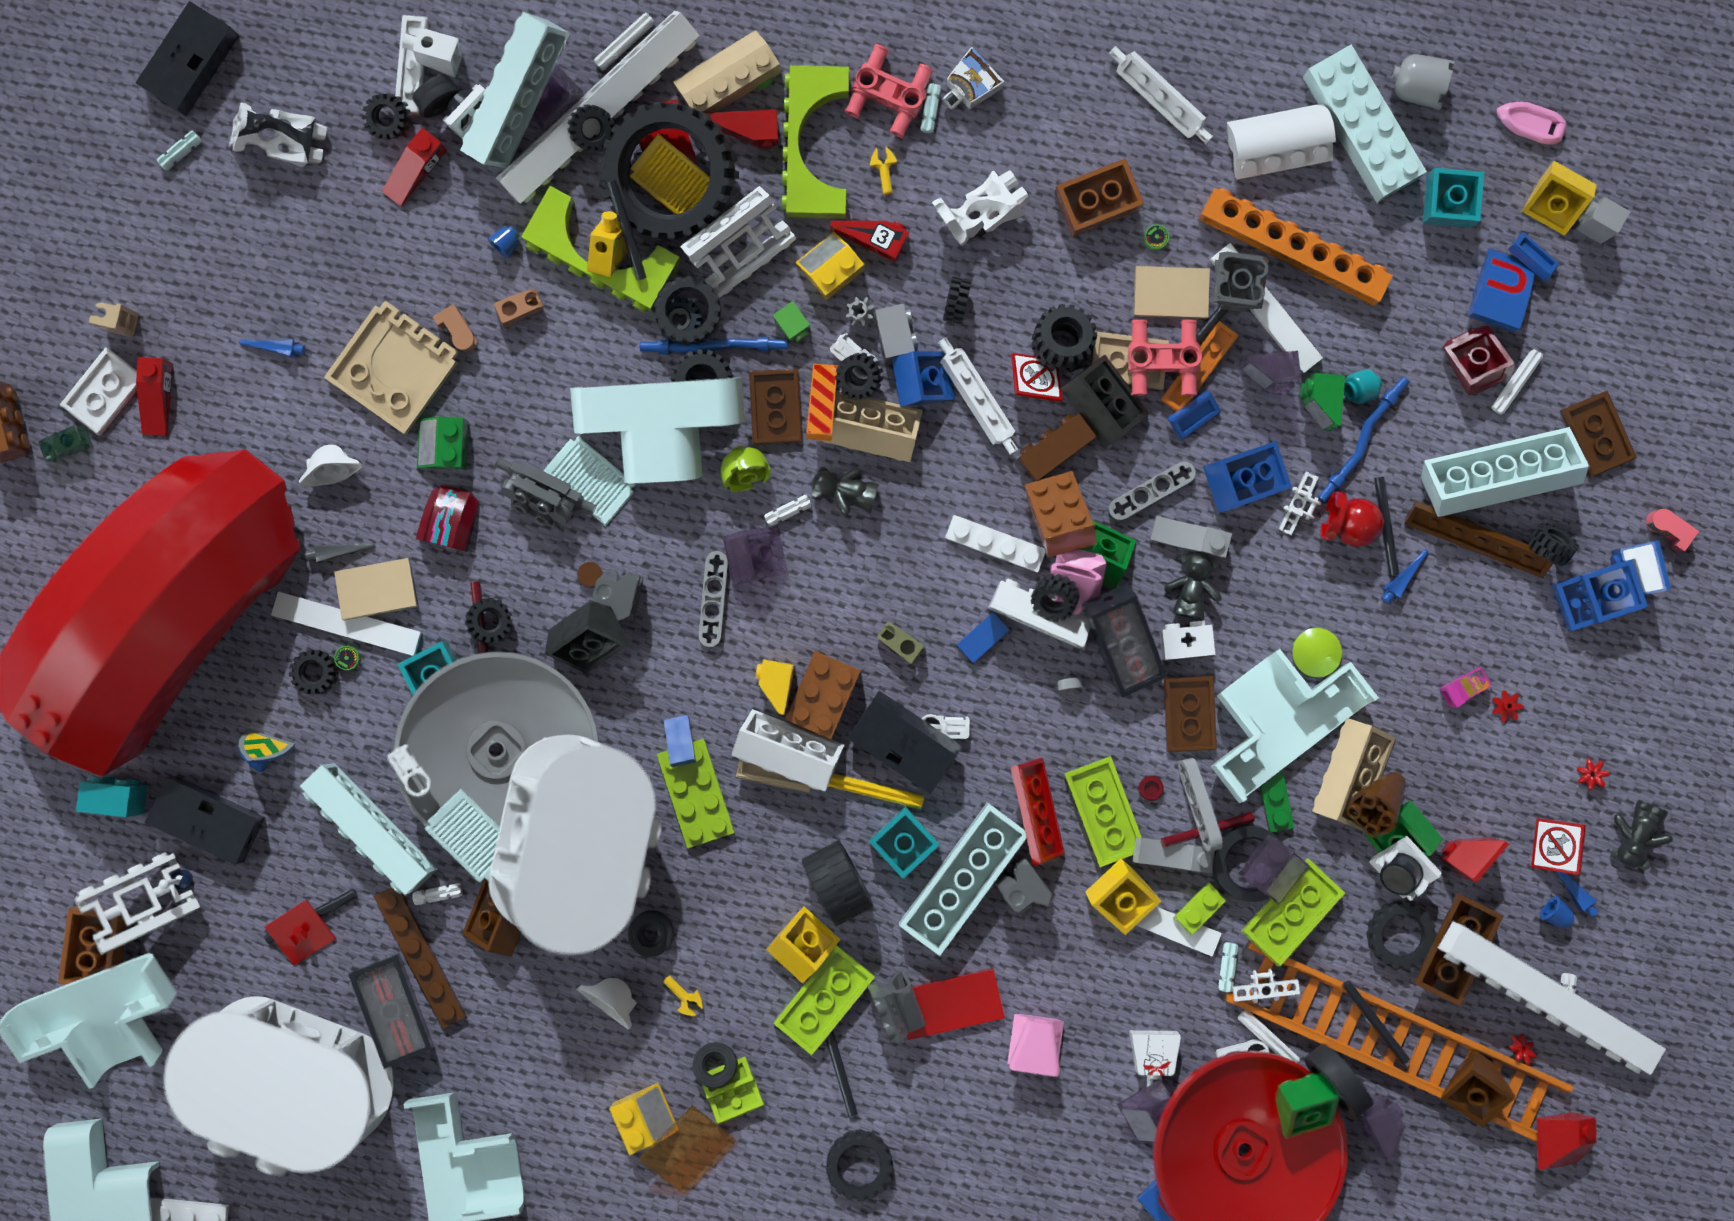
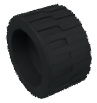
[802,840,873,926]

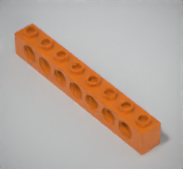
[1198,188,1393,306]

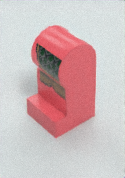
[1646,509,1699,553]

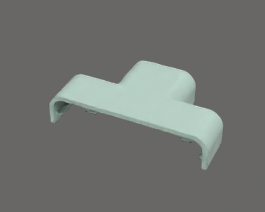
[570,377,745,483]
[1211,649,1379,803]
[0,954,177,1089]
[404,1092,524,1221]
[44,1119,159,1221]

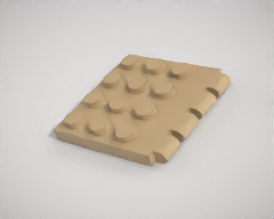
[324,301,459,435]

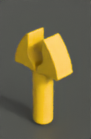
[870,147,897,195]
[663,976,703,1016]

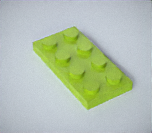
[657,738,735,848]
[1064,756,1142,867]
[1241,858,1345,966]
[773,945,875,1055]

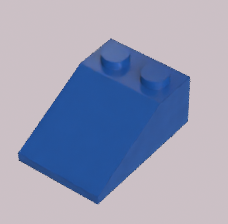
[1203,441,1292,513]

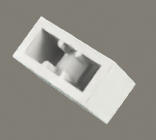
[1159,621,1215,660]

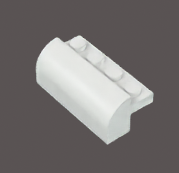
[1227,104,1336,179]

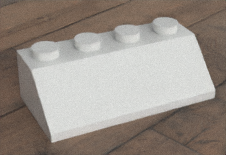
[988,579,1090,648]
[732,709,844,791]

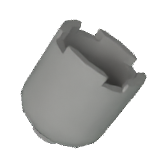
[1391,54,1455,110]

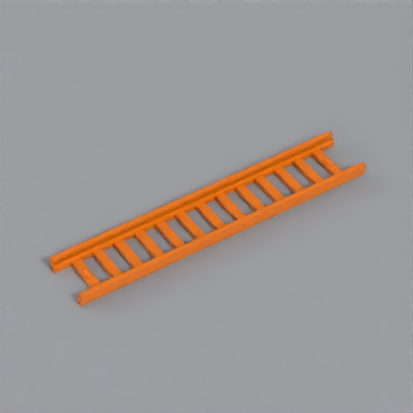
[1225,941,1574,1141]

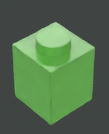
[773,301,811,343]

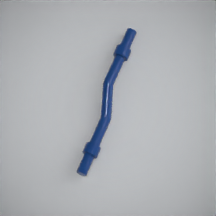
[639,337,789,355]
[1317,376,1410,503]

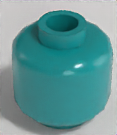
[1344,369,1382,404]

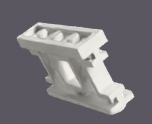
[680,186,796,298]
[75,852,200,955]

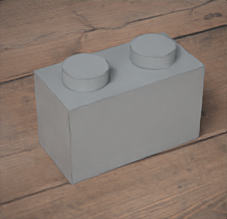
[1575,197,1630,244]
[875,304,918,362]

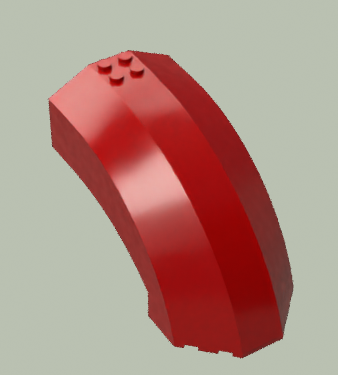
[0,449,301,777]

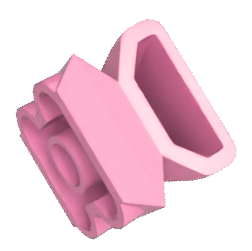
[1051,549,1106,615]
[1008,1014,1064,1076]

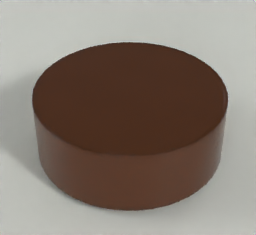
[577,562,603,587]

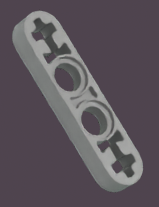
[1108,462,1196,521]
[699,551,728,647]
[1178,758,1223,852]

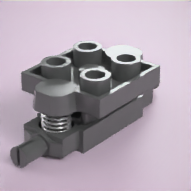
[495,457,597,528]

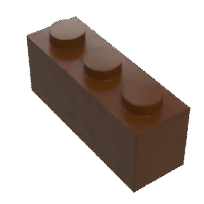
[1018,413,1097,482]

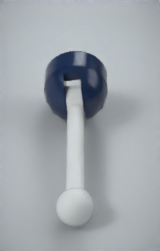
[159,869,193,890]

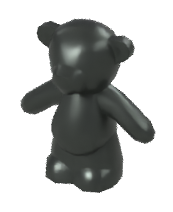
[811,467,879,515]
[1164,553,1222,620]
[1611,800,1673,870]

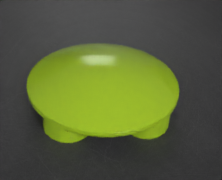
[1292,628,1342,677]

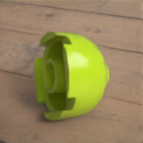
[721,446,771,492]

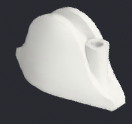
[299,445,363,488]
[576,978,637,1029]

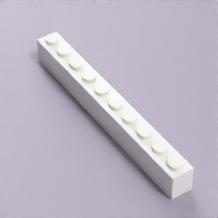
[496,11,700,204]
[1438,922,1666,1075]

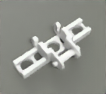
[1278,471,1321,535]
[1232,968,1300,1003]

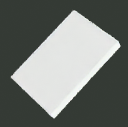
[60,347,137,436]

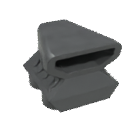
[1212,252,1269,312]
[592,569,644,624]
[994,857,1055,917]
[867,970,926,1043]

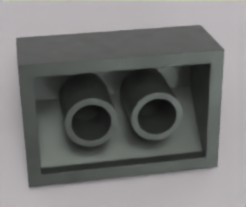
[1061,354,1149,448]
[545,600,629,674]

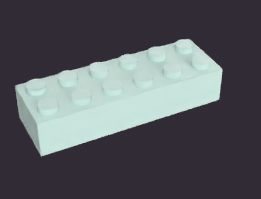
[461,12,570,168]
[1303,44,1427,203]
[1421,427,1589,517]
[300,763,438,895]
[899,802,1027,956]

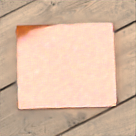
[639,1105,737,1194]

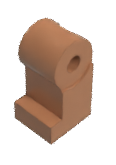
[493,289,544,329]
[433,304,477,353]

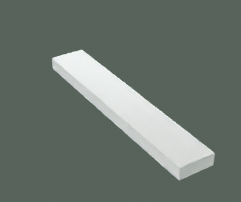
[1210,243,1323,374]
[271,592,422,656]

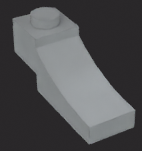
[1150,516,1232,559]
[1133,837,1215,873]

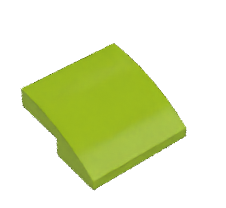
[702,1056,765,1125]

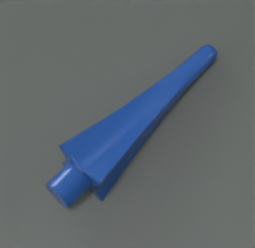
[239,339,306,359]
[1381,549,1428,604]
[1556,871,1599,917]

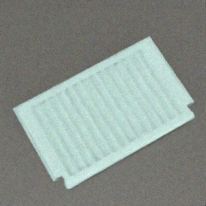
[544,436,636,526]
[425,789,500,883]

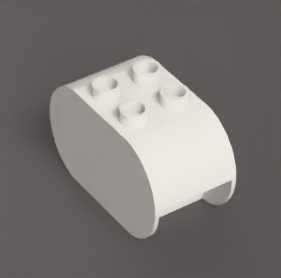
[489,735,661,954]
[165,996,394,1175]

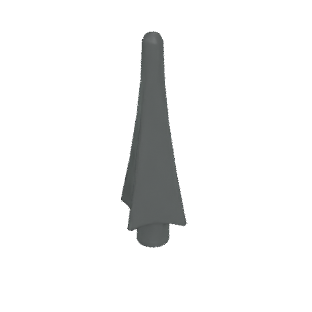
[305,542,375,564]

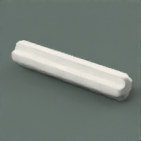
[594,13,654,71]
[1492,350,1543,415]
[1238,1010,1300,1063]

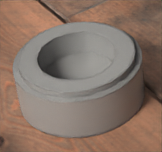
[1057,678,1083,691]

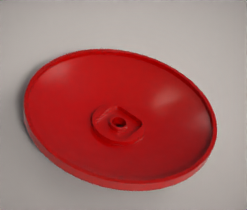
[1153,1051,1348,1221]

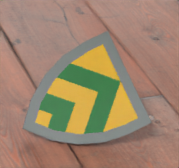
[238,729,295,772]

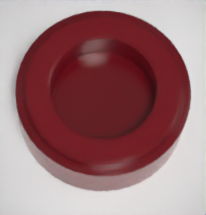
[1138,776,1164,801]

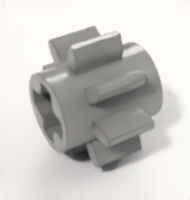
[846,297,877,329]

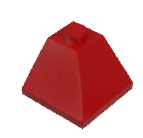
[1440,837,1509,883]
[1537,1112,1597,1170]

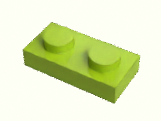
[1173,882,1226,936]

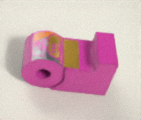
[1439,667,1492,708]

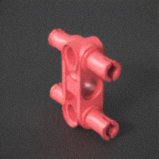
[845,44,934,138]
[1127,319,1202,396]

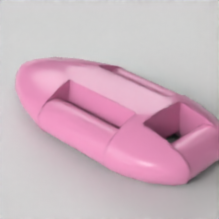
[1497,102,1567,145]

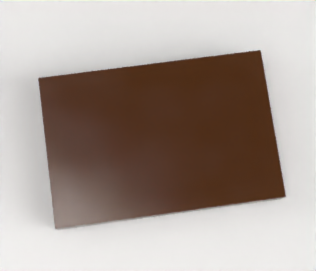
[749,368,802,445]
[1560,391,1637,478]
[1163,676,1217,752]

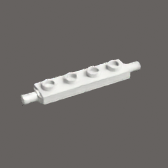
[1109,46,1213,144]
[938,337,1018,455]

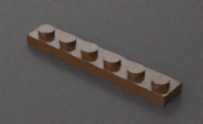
[1404,501,1553,579]
[373,887,467,1029]

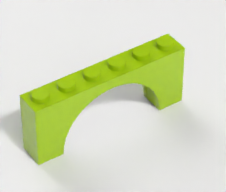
[782,65,849,219]
[521,186,682,313]

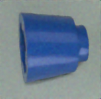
[488,226,520,259]
[1540,896,1575,929]

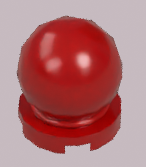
[1320,491,1384,547]

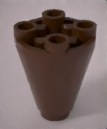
[1346,772,1406,837]

